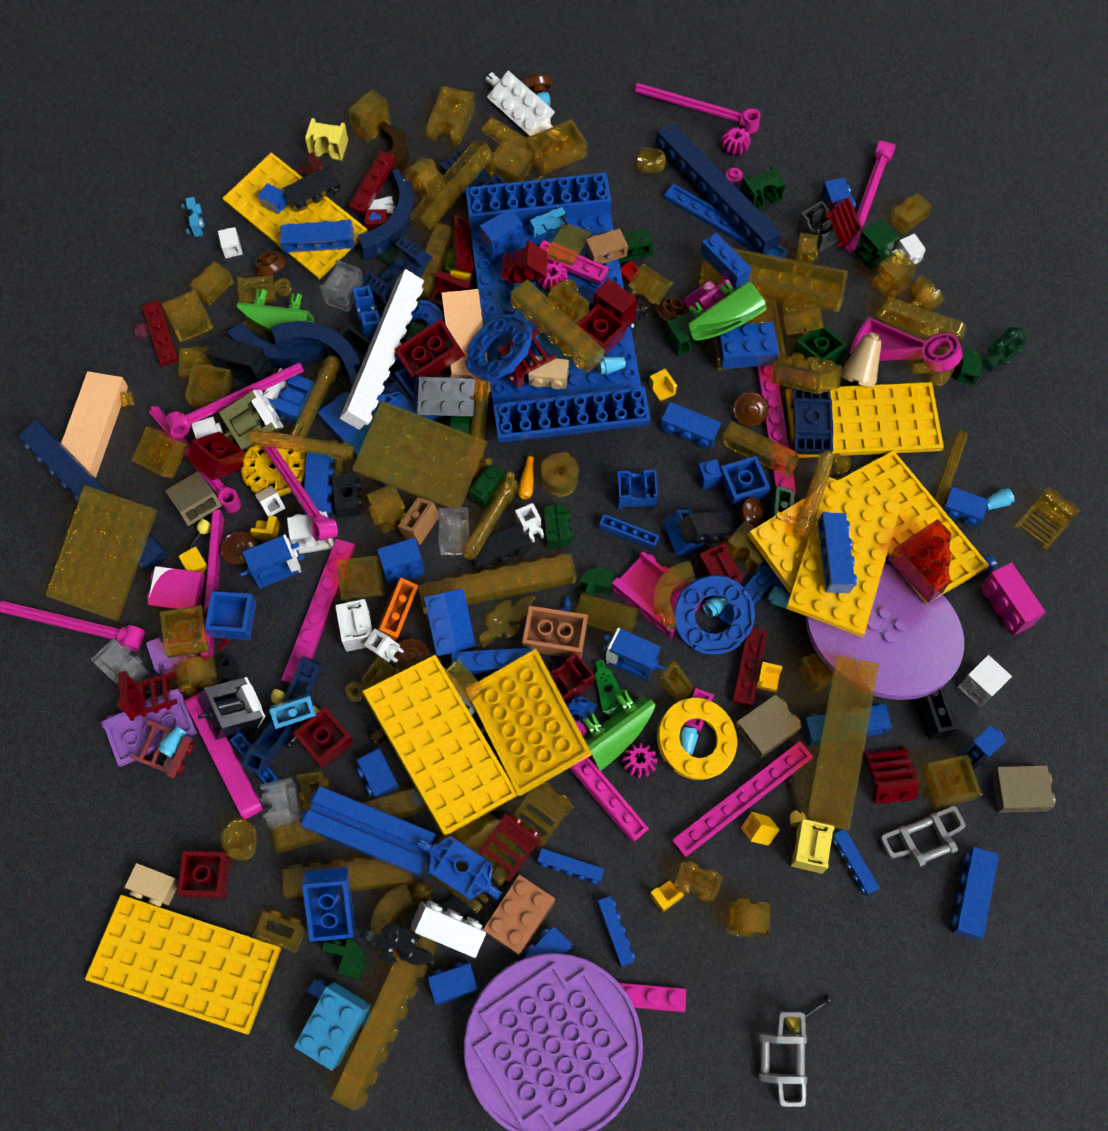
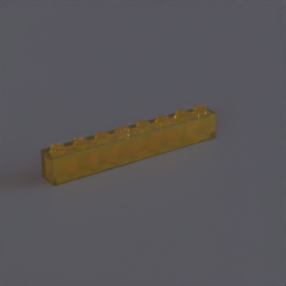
[418,554,577,614]
[331,928,438,1111]

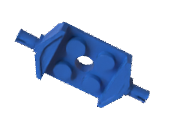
[417,836,502,902]

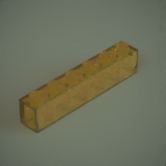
[410,141,494,230]
[511,279,605,373]
[283,858,414,899]

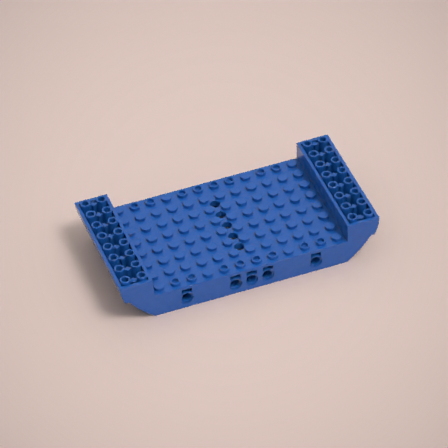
[466,173,651,444]

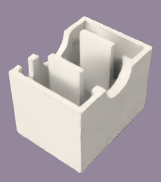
[335,599,373,652]
[958,655,1012,708]

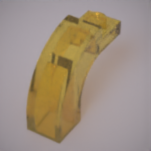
[653,561,696,631]
[370,883,415,965]

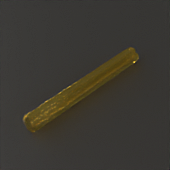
[935,431,968,509]

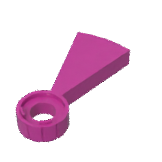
[849,317,963,372]

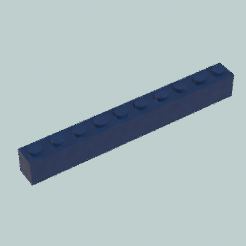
[656,124,782,254]
[18,420,169,570]

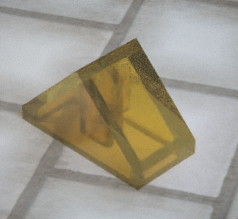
[658,660,694,701]

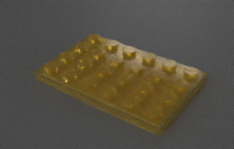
[352,401,488,512]
[45,485,157,621]

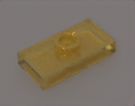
[445,659,485,703]

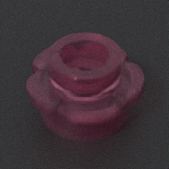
[134,323,150,340]

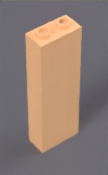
[442,289,491,401]
[57,371,128,478]

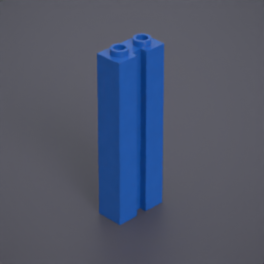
[317,391,419,495]
[300,786,437,878]

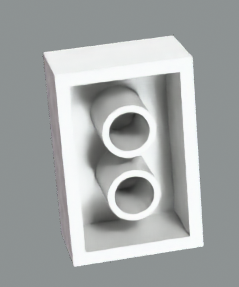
[411,900,486,958]

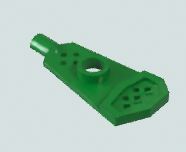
[595,660,623,718]

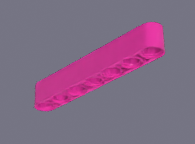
[184,690,264,820]

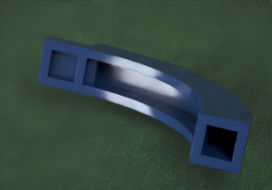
[358,169,414,259]
[271,321,363,385]
[227,323,336,368]
[242,656,322,775]

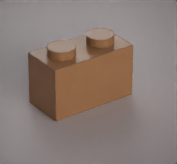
[586,229,628,264]
[398,497,440,545]

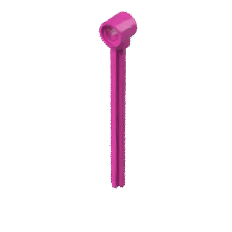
[635,83,760,133]
[845,140,896,252]
[165,362,304,438]
[149,406,241,513]
[260,436,338,541]
[0,601,146,651]

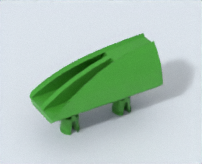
[687,281,767,341]
[237,289,314,334]
[582,689,655,771]

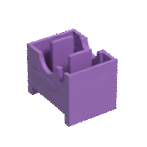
[146,628,201,675]

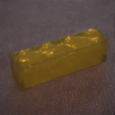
[722,421,799,477]

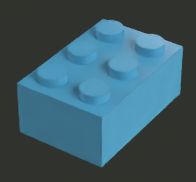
[294,982,371,1071]

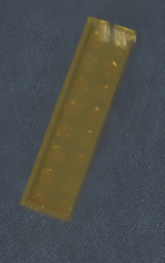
[699,248,848,313]
[807,655,879,831]

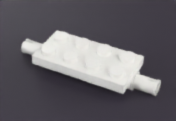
[486,71,560,141]

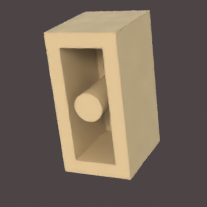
[528,356,569,389]
[125,863,179,907]

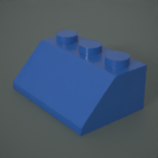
[424,588,475,656]

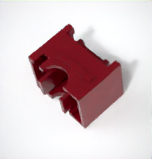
[501,241,548,285]
[697,543,744,597]
[550,653,595,703]

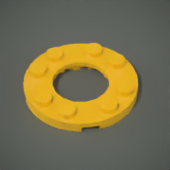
[657,698,737,780]

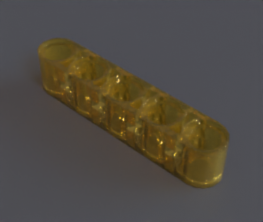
[419,222,452,298]
[877,297,967,344]

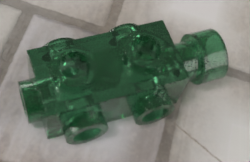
[982,327,1027,372]

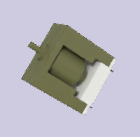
[219,390,284,450]

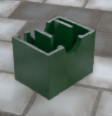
[740,165,786,210]
[855,219,899,270]
[664,309,710,357]

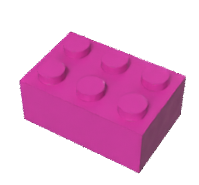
[981,562,1046,636]

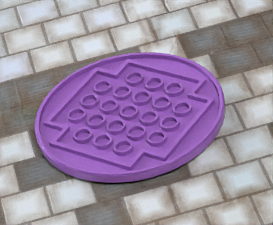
[806,563,964,700]
[464,954,643,1131]

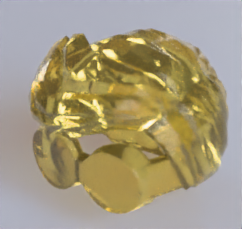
[220,819,257,861]

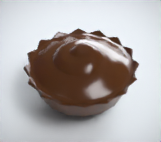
[522,74,554,94]
[254,251,287,276]
[656,297,688,321]
[733,391,770,427]
[739,497,766,531]
[220,531,257,566]
[392,638,430,672]

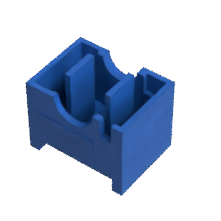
[617,470,658,509]

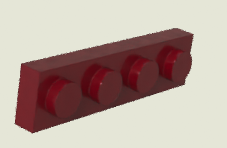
[349,150,397,215]
[451,214,474,273]
[142,300,179,367]
[732,628,768,707]

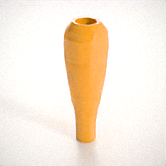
[518,456,534,499]

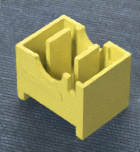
[305,118,348,160]
[791,819,835,874]

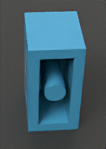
[269,693,316,729]

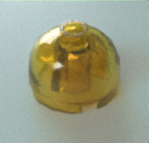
[909,275,945,312]

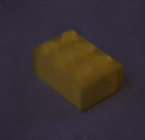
[526,119,588,176]
[772,353,842,394]

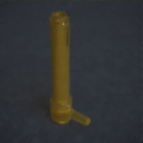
[288,355,341,449]
[464,379,492,478]
[250,429,354,475]
[775,451,834,541]
[463,472,519,560]

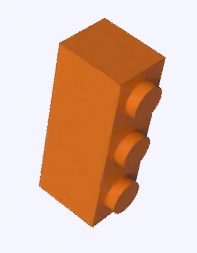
[377,577,418,641]

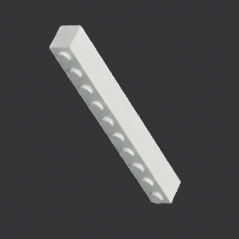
[339,269,424,430]

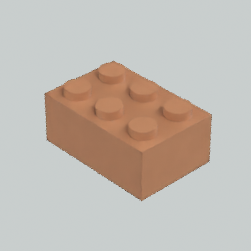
[522,606,588,660]
[483,875,555,957]

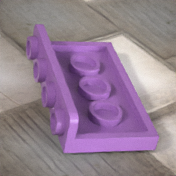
[101,689,198,767]

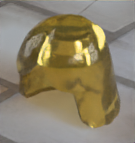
[637,147,666,174]

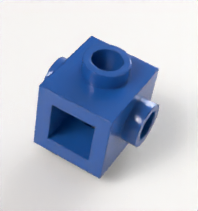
[566,696,597,728]

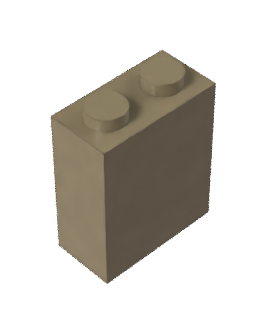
[165,471,222,526]
[735,695,802,759]
[992,766,1056,813]

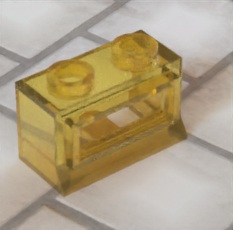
[297,771,329,817]
[252,910,306,954]

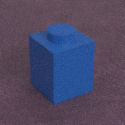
[257,183,289,215]
[697,459,723,490]

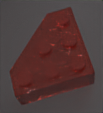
[888,519,951,603]

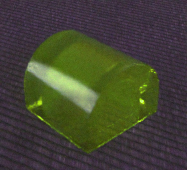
[445,248,459,270]

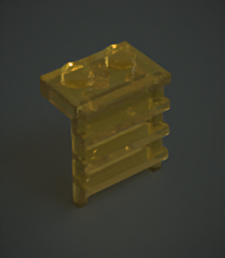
[1014,487,1080,551]
[515,782,575,851]

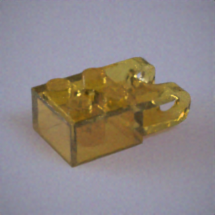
[426,86,475,145]

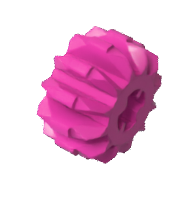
[721,126,750,156]
[538,260,568,293]
[622,743,658,778]

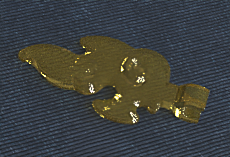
[479,596,536,647]

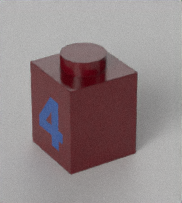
[365,209,391,232]

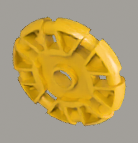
[241,436,307,497]

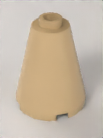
[840,332,882,387]

